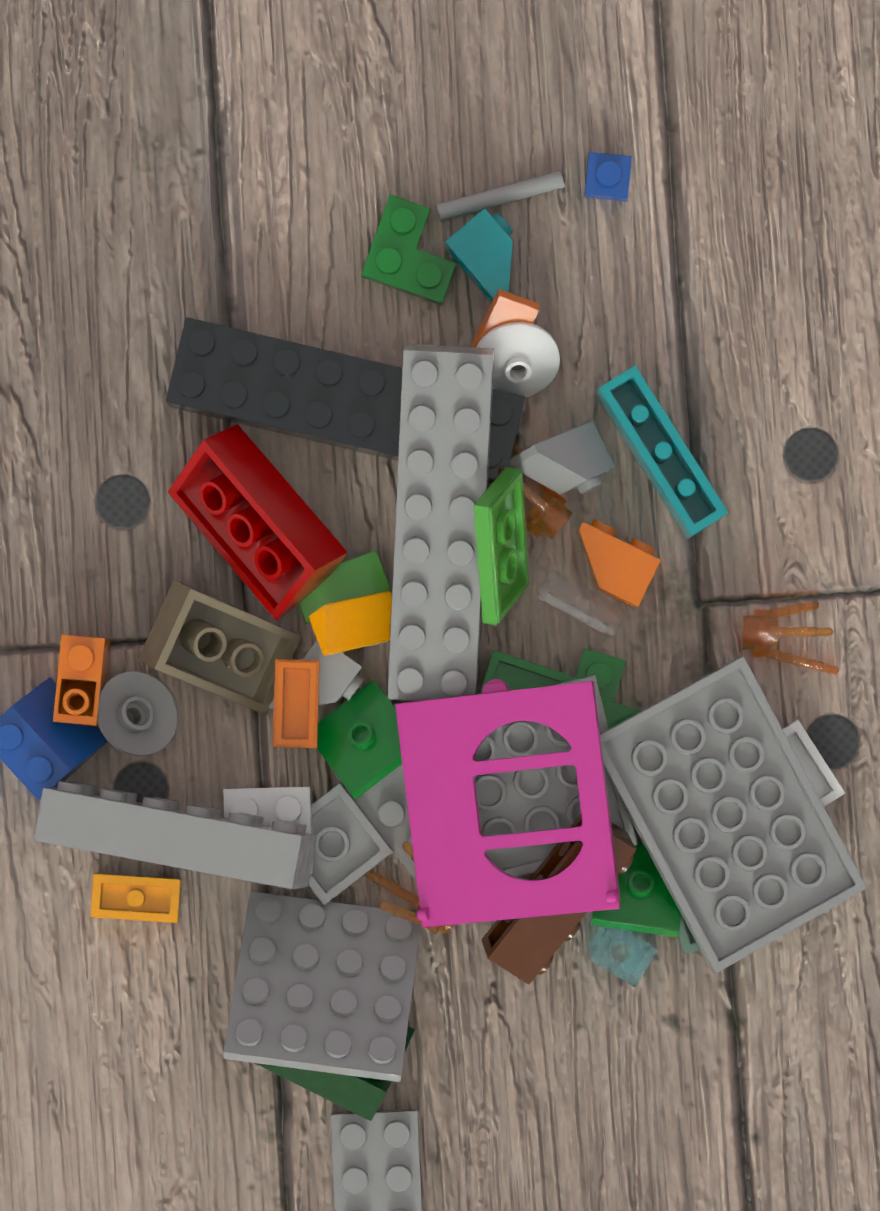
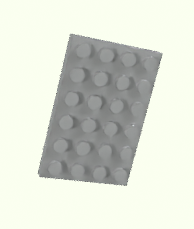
[600,656,867,973]

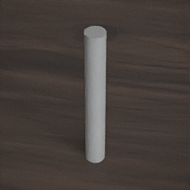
[436,171,564,221]

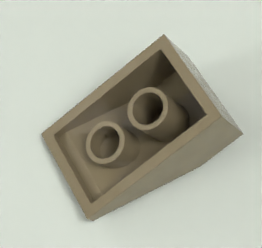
[139,579,302,715]

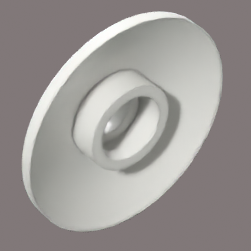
[476,322,560,398]

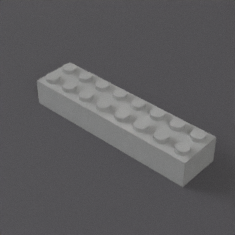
[388,344,495,701]

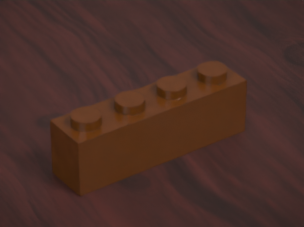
[481,814,636,985]

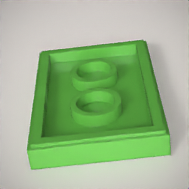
[474,467,530,625]

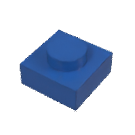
[584,152,632,202]

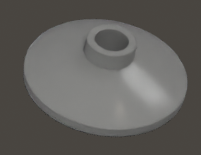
[97,671,178,757]

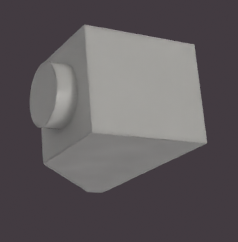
[508,421,615,495]
[268,640,364,711]

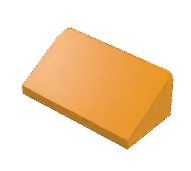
[308,591,392,656]

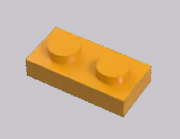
[90,873,182,923]

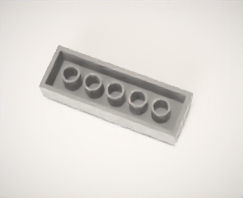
[33,781,317,889]

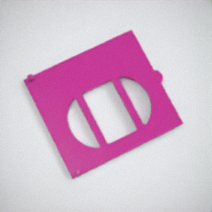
[395,679,620,928]

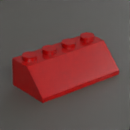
[168,424,348,620]

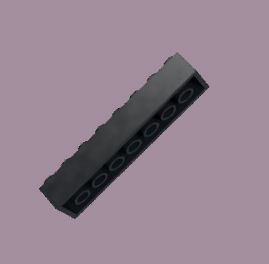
[166,317,525,483]

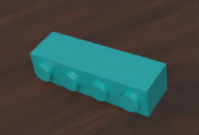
[595,365,729,539]

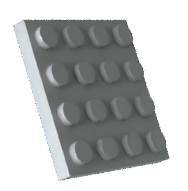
[475,674,637,876]
[224,891,421,1082]

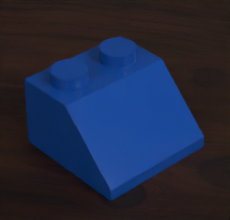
[0,677,108,800]

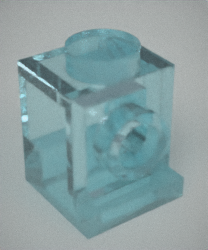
[586,926,658,988]

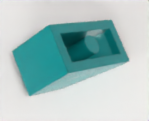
[445,208,513,303]

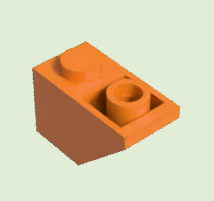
[577,519,661,609]
[53,634,111,726]

